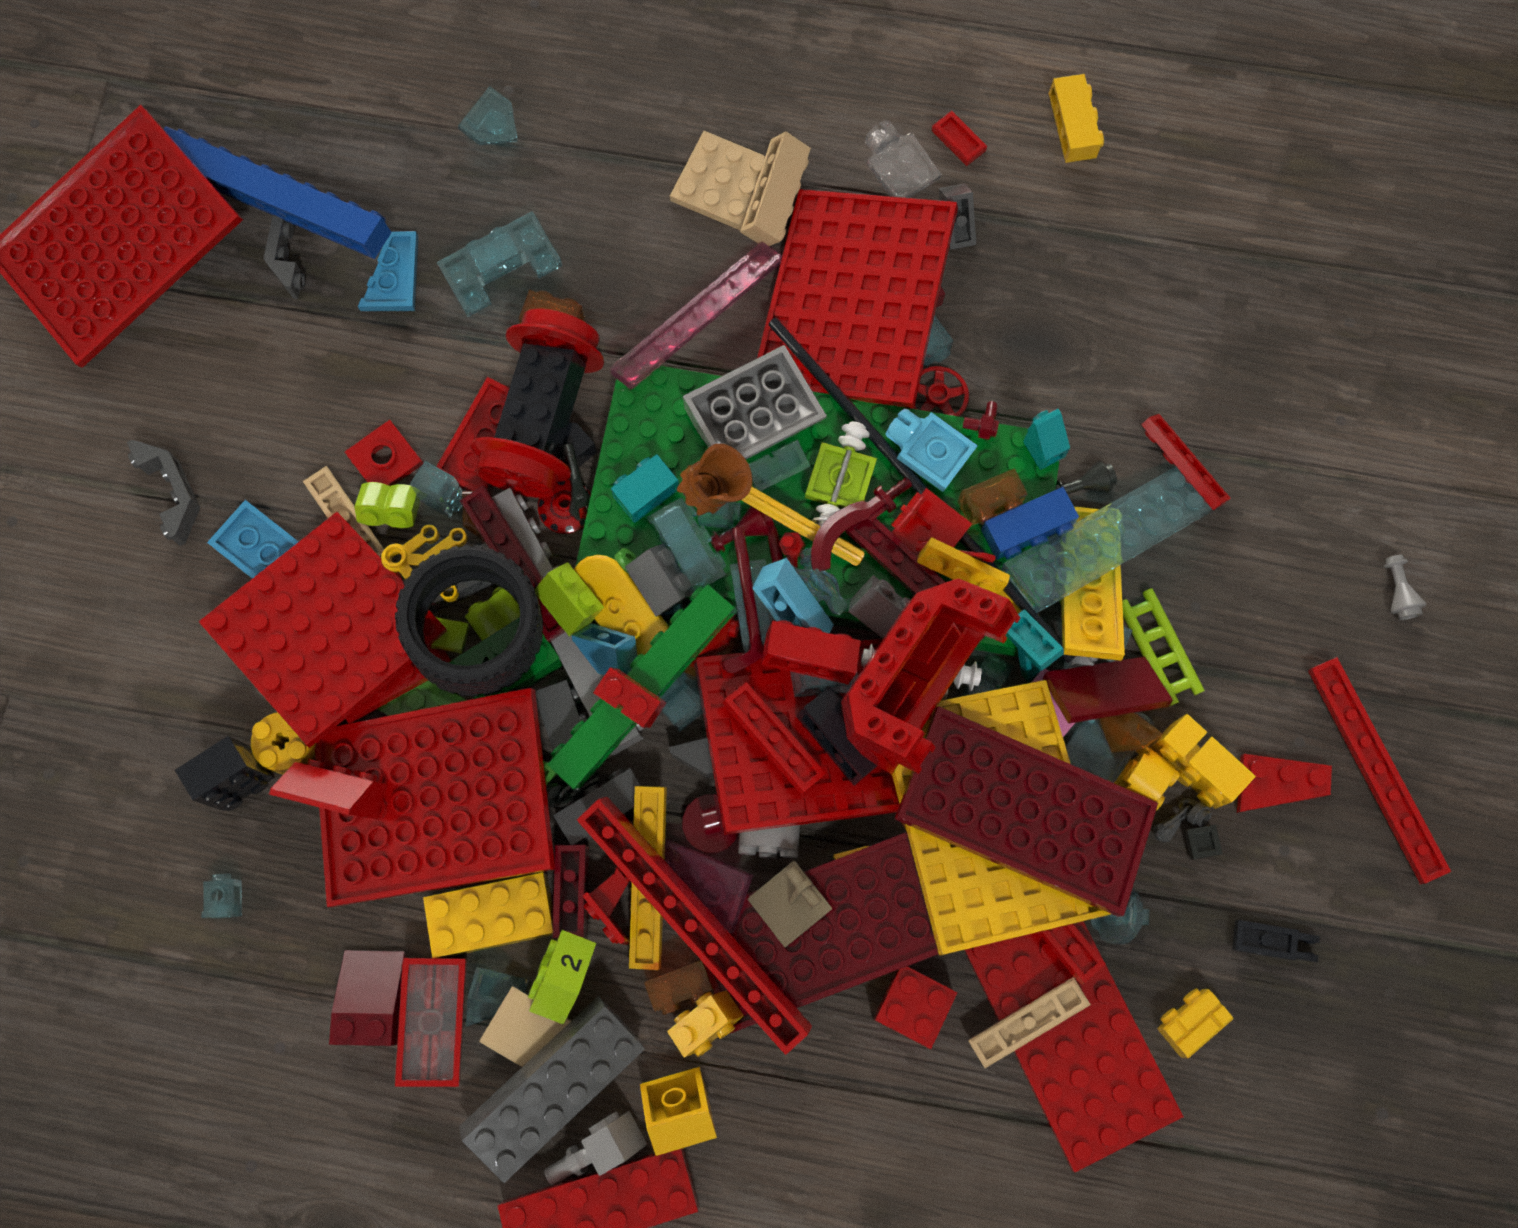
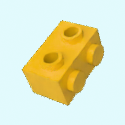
[667,990,744,1058]

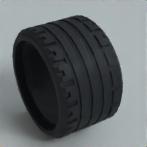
[395,545,543,697]

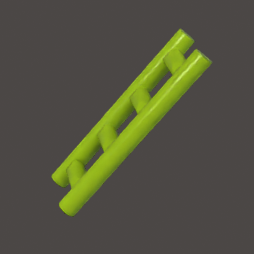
[1122,588,1205,707]

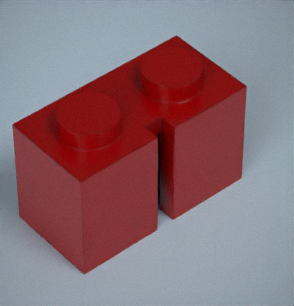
[593,667,667,728]

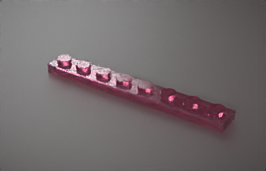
[610,242,782,390]

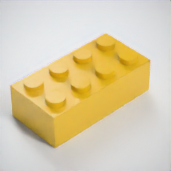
[423,872,553,959]

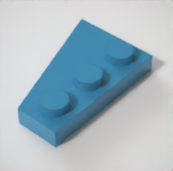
[358,231,418,311]

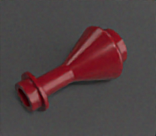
[709,506,774,553]

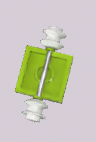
[805,422,877,526]

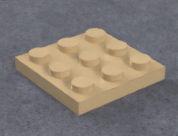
[670,131,765,230]

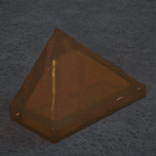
[1099,712,1163,753]

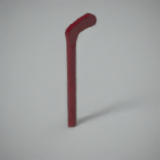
[722,527,764,673]

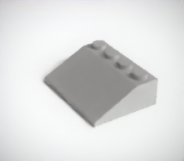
[683,345,826,459]

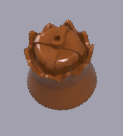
[677,444,752,516]

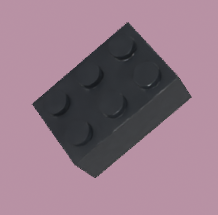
[175,736,274,811]

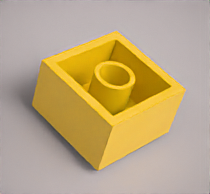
[640,1067,717,1156]

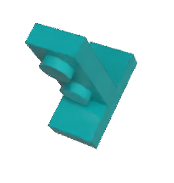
[1006,609,1064,682]

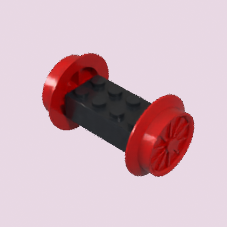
[470,309,604,498]

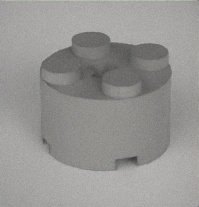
[738,825,800,859]

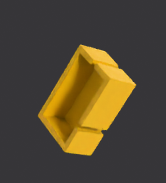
[1149,714,1256,809]

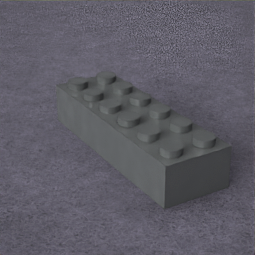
[459,995,645,1183]

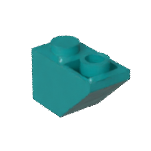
[1023,409,1070,470]

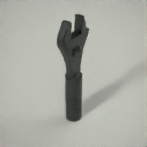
[562,443,591,521]

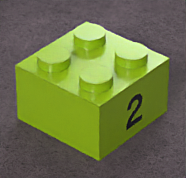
[528,930,596,1024]

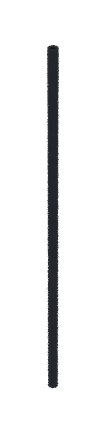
[768,317,1076,663]

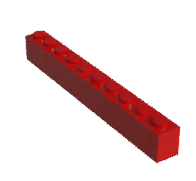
[577,797,812,1055]

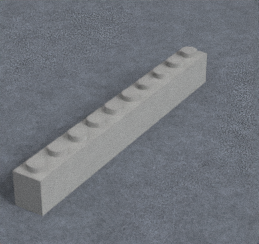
[493,488,644,755]

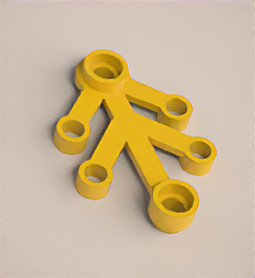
[381,525,468,602]

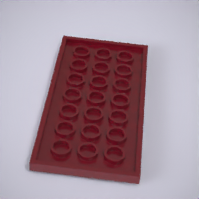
[895,706,1158,917]
[704,832,939,1034]

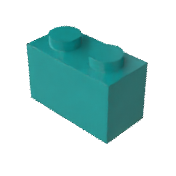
[611,454,679,523]

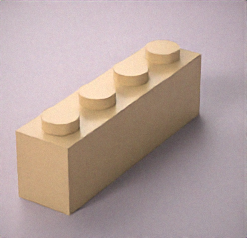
[740,132,811,248]

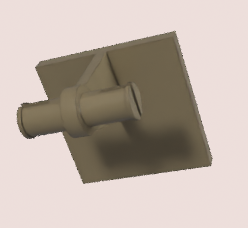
[748,860,833,948]

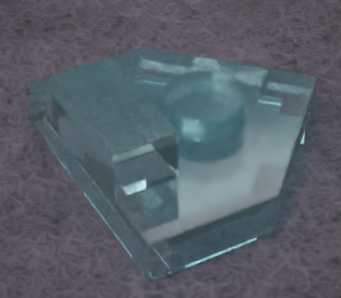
[458,86,518,145]

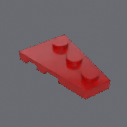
[1237,754,1332,813]

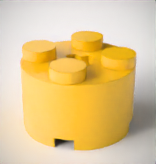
[251,712,316,774]
[1112,744,1180,811]

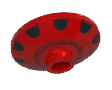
[538,480,591,534]

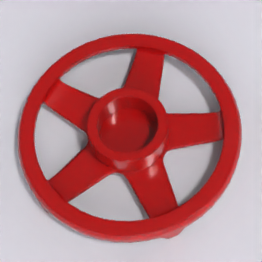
[911,366,969,417]

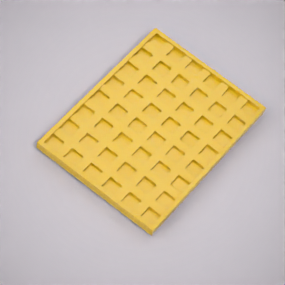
[892,680,1111,956]

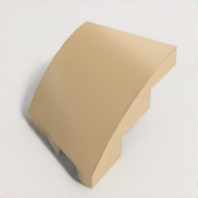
[479,986,571,1067]

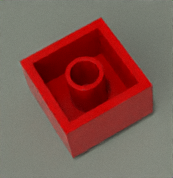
[873,966,958,1049]

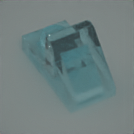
[961,651,1014,697]

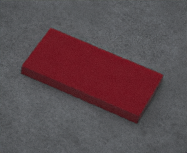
[1042,657,1173,724]

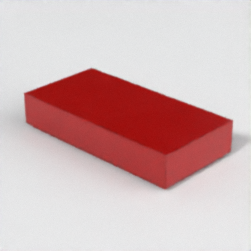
[931,111,987,166]

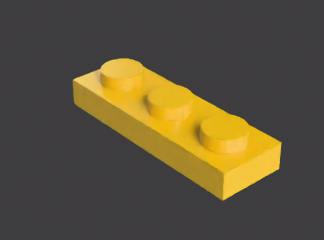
[917,537,1010,595]

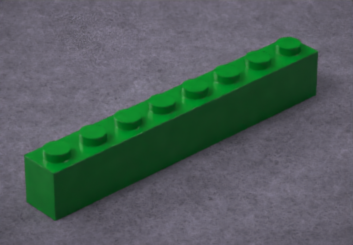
[548,584,738,789]

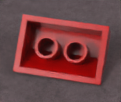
[269,759,387,819]

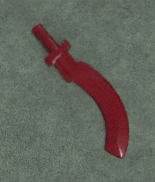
[811,478,912,572]

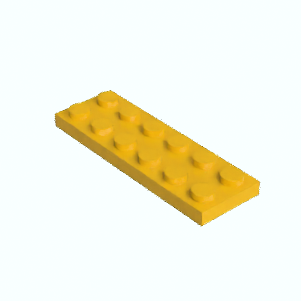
[1060,507,1125,661]

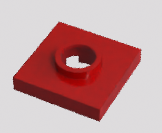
[344,420,424,486]

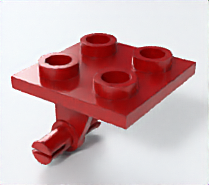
[891,488,972,556]
[583,867,630,945]

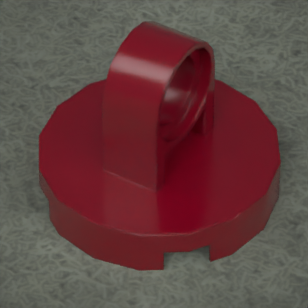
[682,794,739,853]

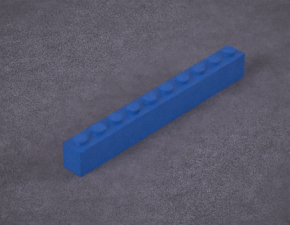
[164,126,392,259]

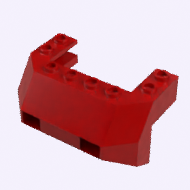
[841,578,1020,775]

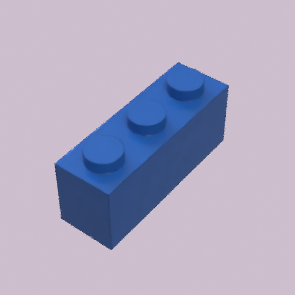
[981,487,1079,560]

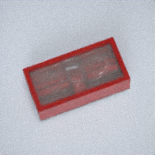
[395,958,467,1087]

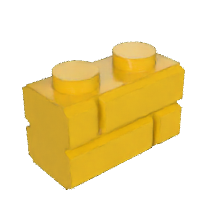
[1157,988,1233,1059]

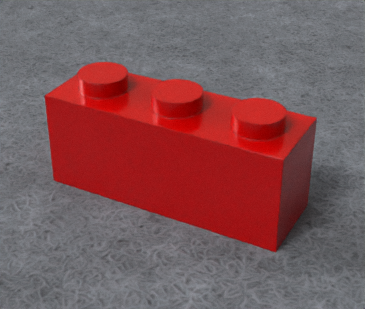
[761,620,861,684]

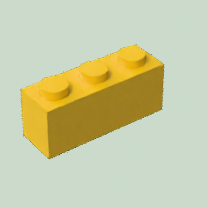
[1049,74,1104,163]

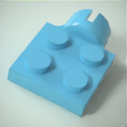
[886,409,977,492]

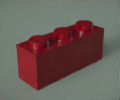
[553,845,589,939]

